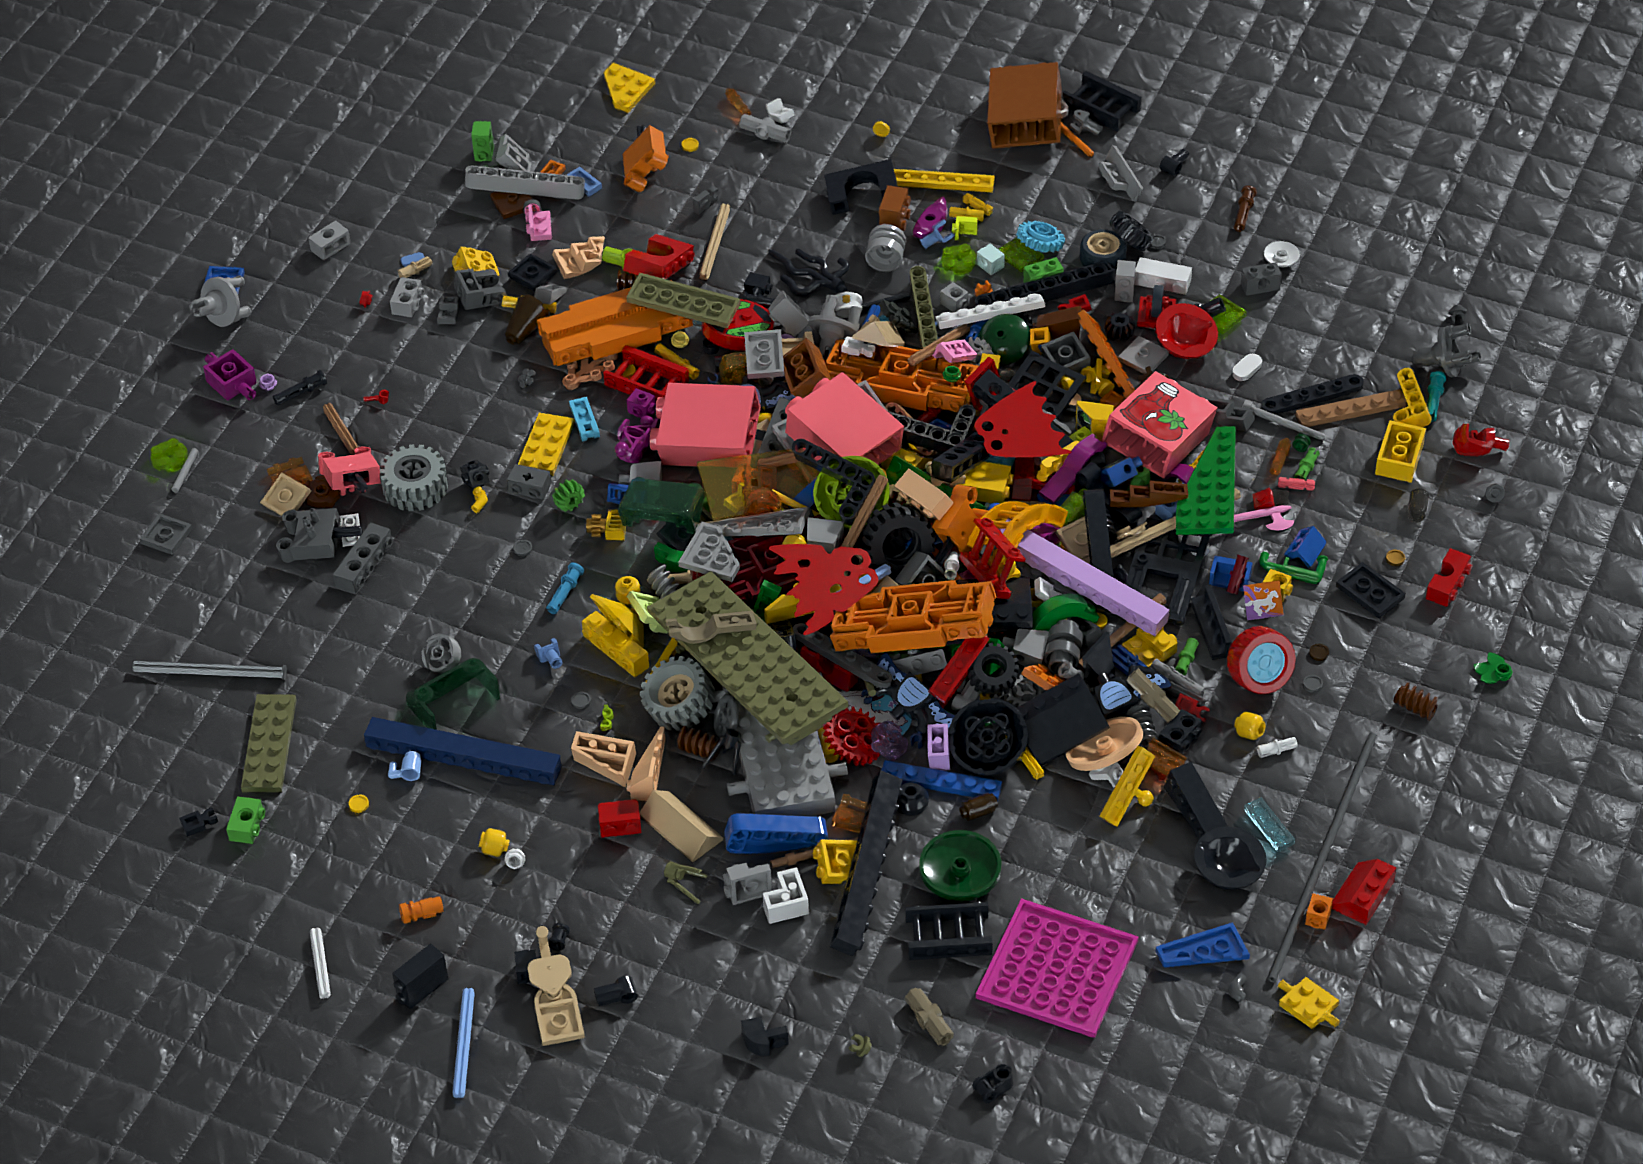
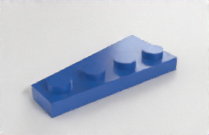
[1156,922,1250,967]

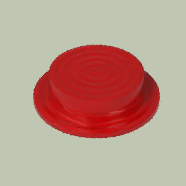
[1155,303,1218,359]

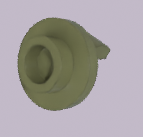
[848,1034,872,1057]

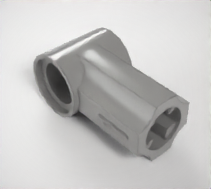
[951,680,982,712]

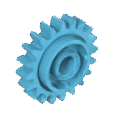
[1016,221,1066,253]

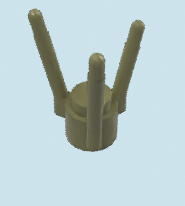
[664,861,707,904]

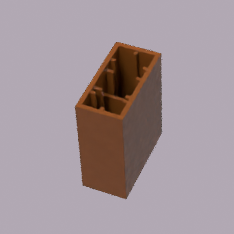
[988,62,1062,148]

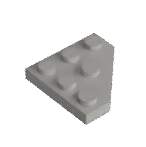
[679,522,740,582]

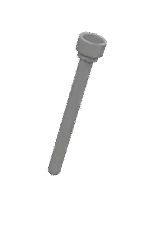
[1242,400,1326,440]

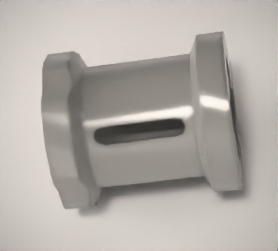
[1058,661,1084,679]

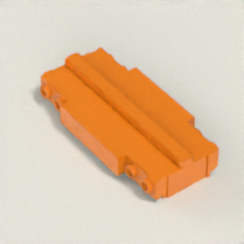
[537,280,693,366]
[826,339,979,413]
[830,580,997,653]

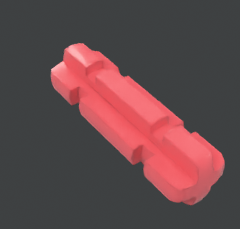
[1278,477,1315,491]

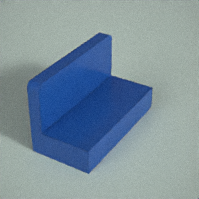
[1284,526,1326,567]

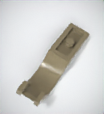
[665,611,757,644]

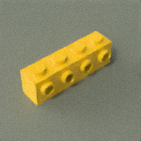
[582,611,649,678]

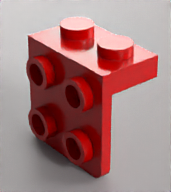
[598,799,641,838]

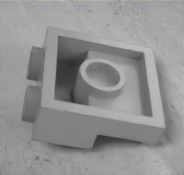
[723,863,772,905]

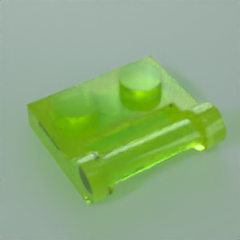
[998,237,1045,273]

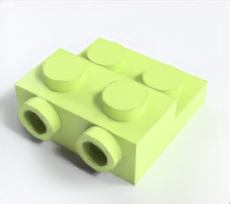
[626,591,668,634]

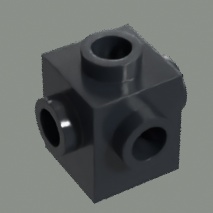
[460,460,490,489]

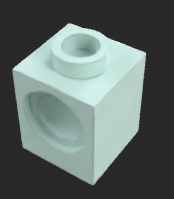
[977,244,1004,275]

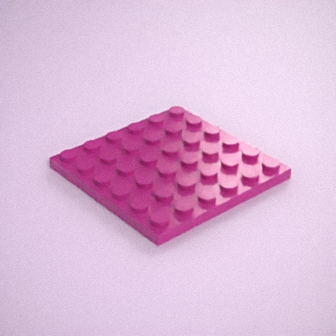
[976,898,1138,1038]

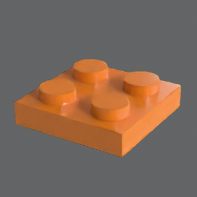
[1021,664,1065,691]

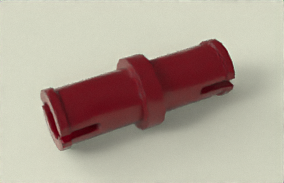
[1226,554,1249,595]

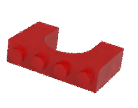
[623,234,695,279]

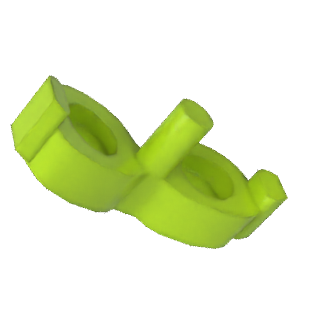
[600,705,614,731]

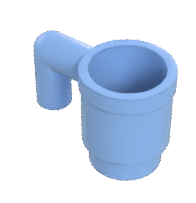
[388,751,421,781]

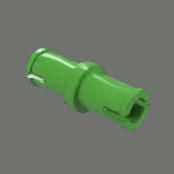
[1294,448,1320,481]
[1175,638,1199,675]

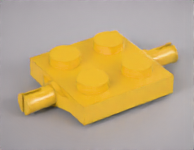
[1278,977,1340,1029]

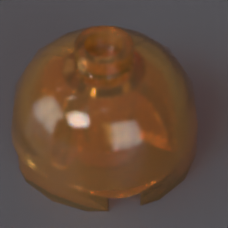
[744,487,782,516]

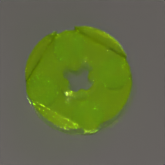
[941,244,977,275]
[150,438,188,472]

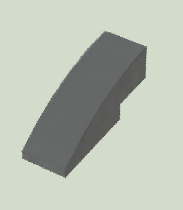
[1203,397,1255,432]

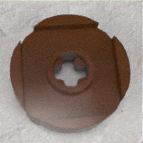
[304,475,340,508]

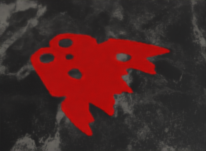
[769,544,879,635]

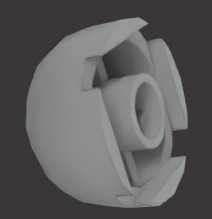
[422,633,461,673]

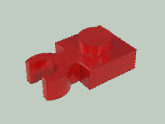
[1058,294,1092,312]
[1175,693,1210,722]

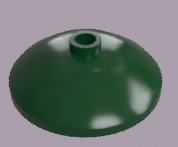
[978,314,1030,366]

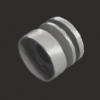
[865,224,906,272]

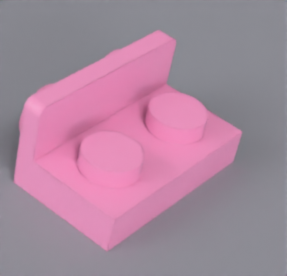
[525,205,552,241]
[932,339,977,363]

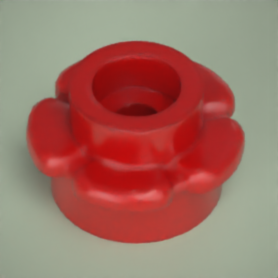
[359,291,373,307]

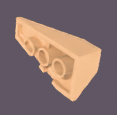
[627,726,666,801]

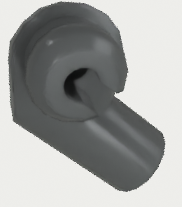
[1228,973,1247,1002]

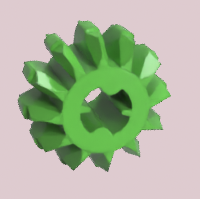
[552,479,585,512]

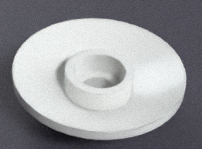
[1264,241,1300,267]

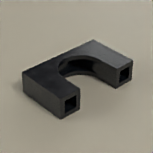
[824,159,898,215]

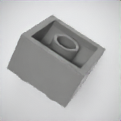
[768,290,809,337]

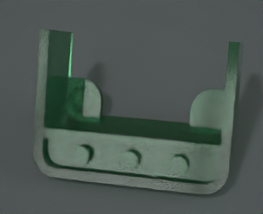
[406,658,500,730]

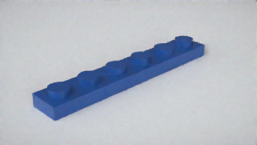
[882,760,1002,802]

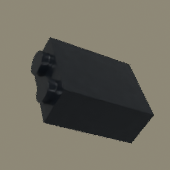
[392,943,448,1009]

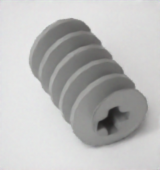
[647,565,679,599]

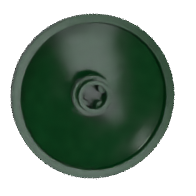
[919,830,1002,901]

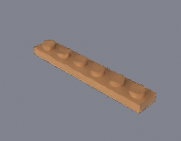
[1295,389,1407,427]

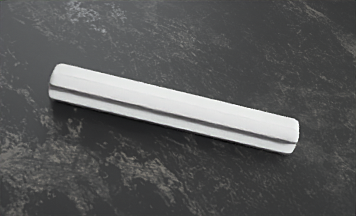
[310,928,331,999]

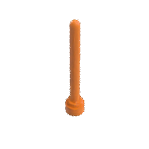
[1061,123,1094,157]

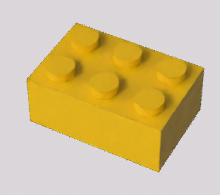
[1375,420,1426,483]

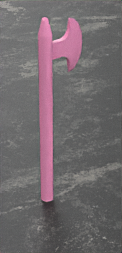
[1234,505,1294,531]

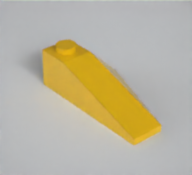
[590,594,644,648]

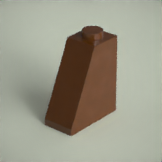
[1033,306,1081,340]

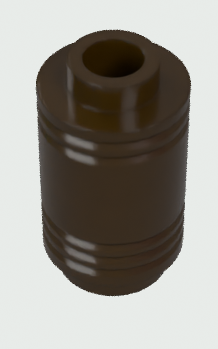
[959,793,998,821]

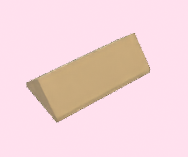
[852,321,905,347]
[639,790,723,862]

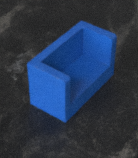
[1209,556,1253,591]

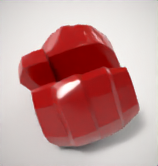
[1452,423,1509,457]

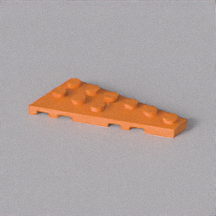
[1078,309,1135,399]

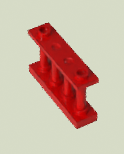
[603,345,689,402]
[958,518,1026,599]
[928,635,990,709]

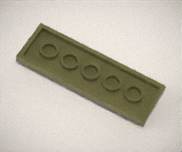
[626,273,741,328]
[241,694,297,792]

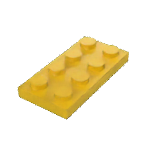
[518,413,575,476]

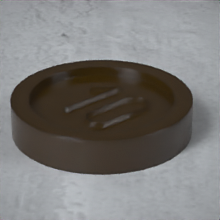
[1309,644,1329,661]

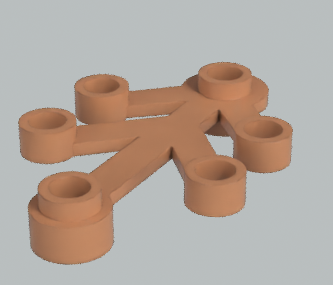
[562,353,619,390]

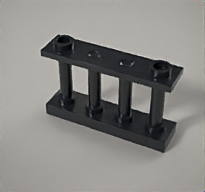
[1062,71,1142,132]
[905,902,993,960]

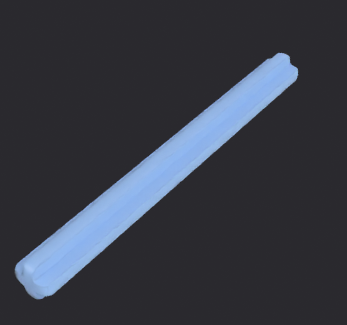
[453,988,474,1098]

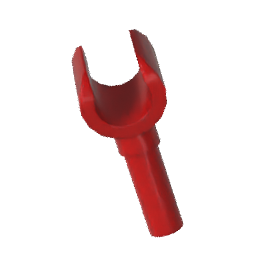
[363,390,389,404]

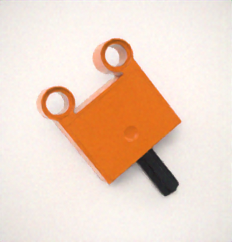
[623,125,669,193]
[932,484,988,567]

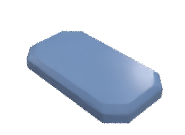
[400,252,425,267]

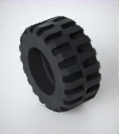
[859,503,936,580]

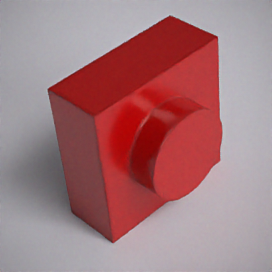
[1253,488,1275,510]

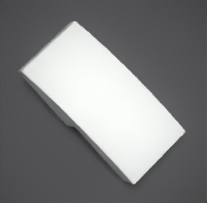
[340,513,360,547]

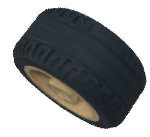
[1080,229,1127,269]

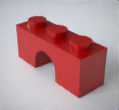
[1426,548,1473,607]
[800,646,858,692]

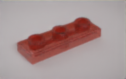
[1012,457,1035,503]

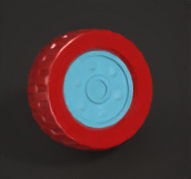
[1227,626,1296,694]

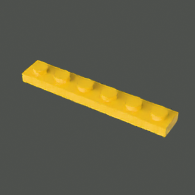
[894,169,994,193]

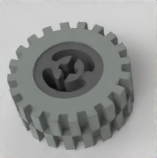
[380,444,448,511]

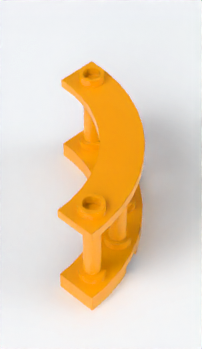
[967,501,1068,553]

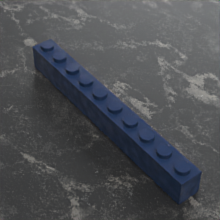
[364,717,562,785]

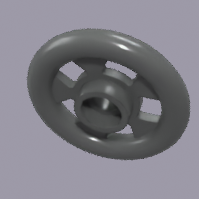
[714,694,739,739]

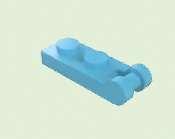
[569,397,600,441]

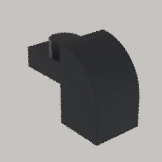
[741,1016,789,1056]

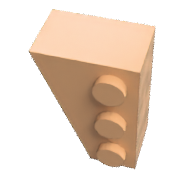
[894,469,954,520]
[571,731,636,787]

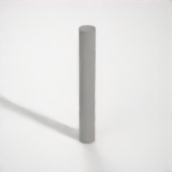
[171,448,199,493]

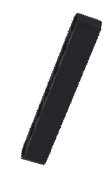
[1083,489,1114,613]

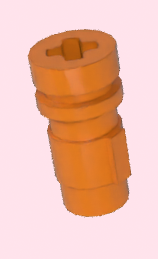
[399,896,444,924]

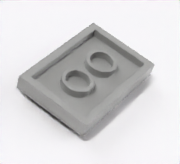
[744,330,784,379]

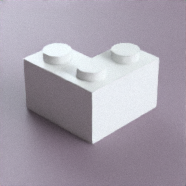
[763,867,809,924]

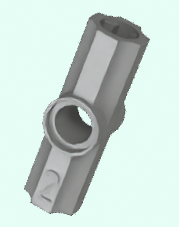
[739,114,791,143]

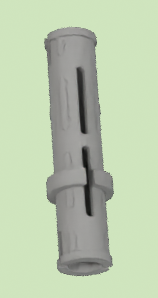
[1151,659,1206,697]

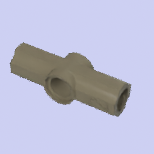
[1126,668,1180,722]
[905,988,954,1046]

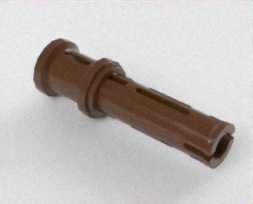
[1234,185,1257,232]

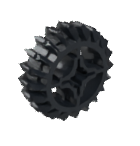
[1109,211,1154,251]

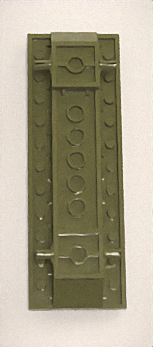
[647,571,849,746]

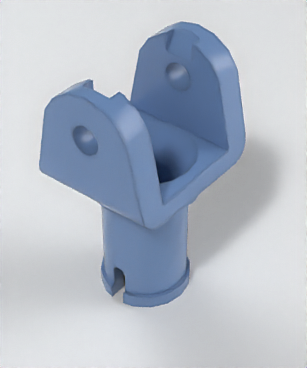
[920,219,955,249]
[534,638,562,669]

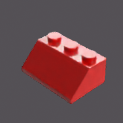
[1332,859,1396,925]

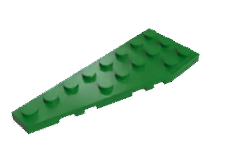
[1176,426,1236,535]

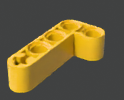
[1393,368,1432,427]

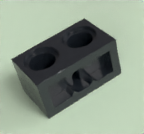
[1158,709,1202,757]

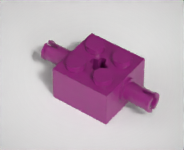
[203,349,257,401]

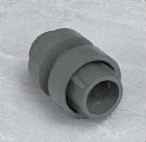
[1044,619,1083,674]

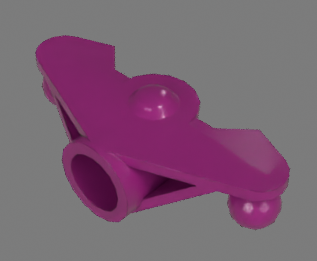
[615,415,661,463]

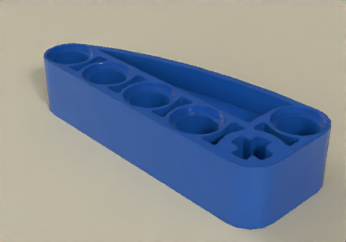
[724,813,828,854]

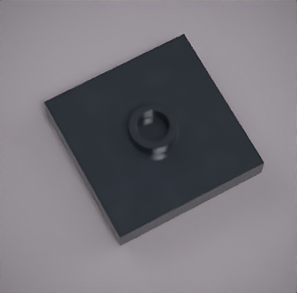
[507,253,558,292]

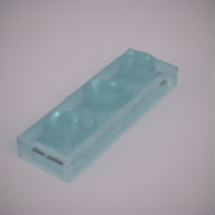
[1244,797,1295,852]

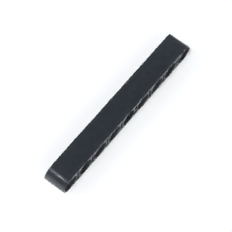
[975,259,1120,307]

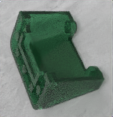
[618,477,705,534]

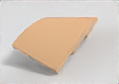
[552,236,605,279]

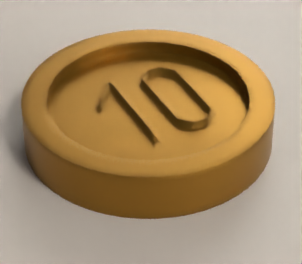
[1386,549,1405,566]

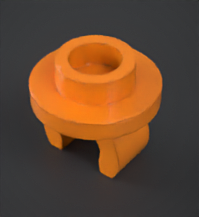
[975,280,993,297]

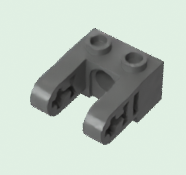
[454,268,507,310]

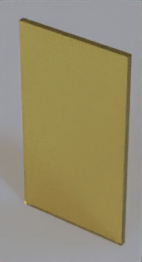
[697,448,820,521]

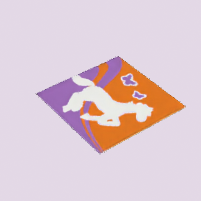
[1243,580,1284,620]

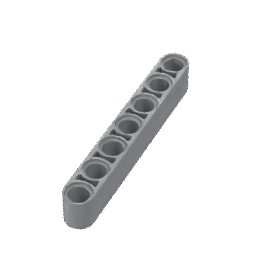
[465,166,585,199]

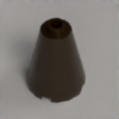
[505,294,550,345]

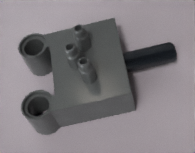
[276,508,363,563]

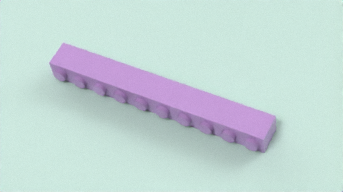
[999,518,1169,636]

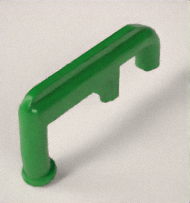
[1259,551,1328,584]

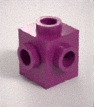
[627,388,656,418]

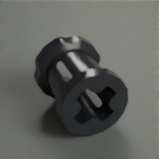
[548,923,570,951]

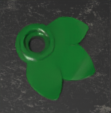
[1473,652,1513,684]

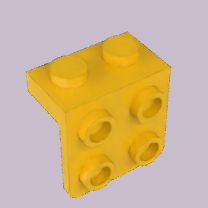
[452,246,500,277]

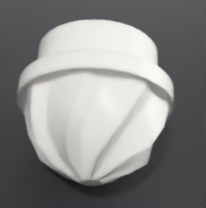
[505,848,525,869]

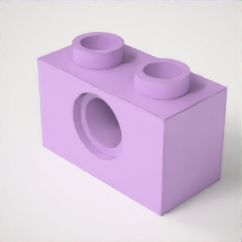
[928,724,950,770]

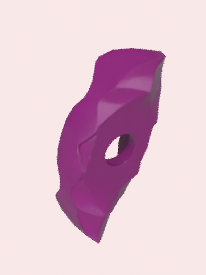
[913,196,948,239]

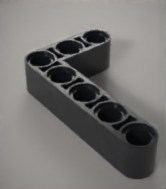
[888,405,976,454]
[792,439,876,526]

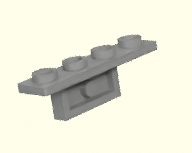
[1098,145,1143,201]
[889,649,947,676]

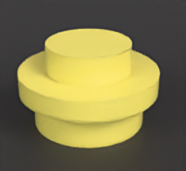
[671,331,689,348]

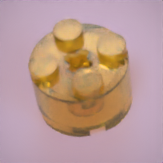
[719,352,758,385]

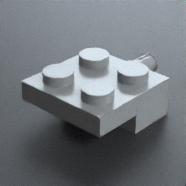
[496,134,532,171]

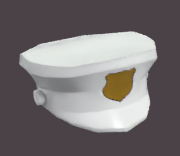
[834,292,863,318]

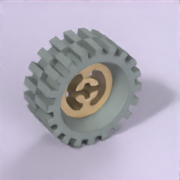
[640,656,715,731]

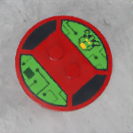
[701,299,774,351]

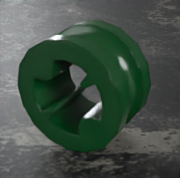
[1292,434,1311,452]

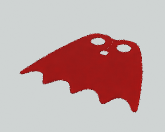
[974,381,1071,457]

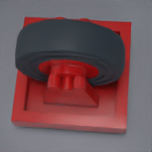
[1137,285,1176,328]

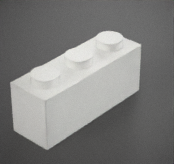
[1135,257,1192,295]

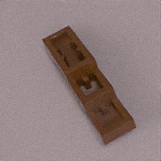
[1109,481,1188,508]

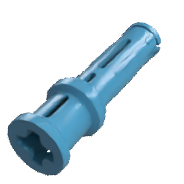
[546,562,584,614]

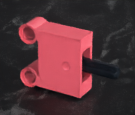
[318,446,381,496]

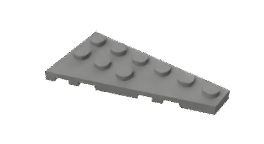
[695,507,810,537]

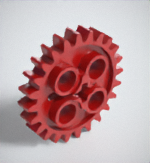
[823,706,886,766]

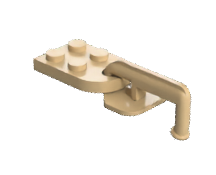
[528,926,585,1046]

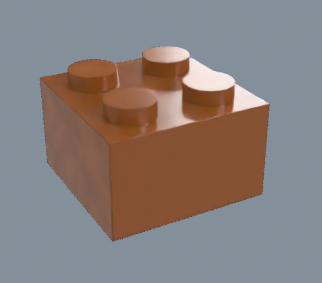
[879,185,911,231]

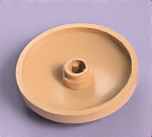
[1066,717,1143,771]

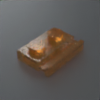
[1146,737,1187,776]

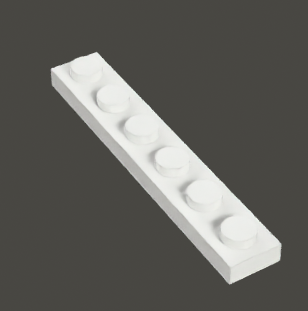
[936,294,1045,329]

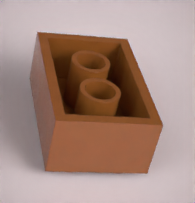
[783,338,831,398]

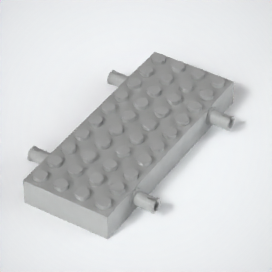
[710,672,848,816]

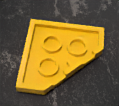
[604,63,656,113]

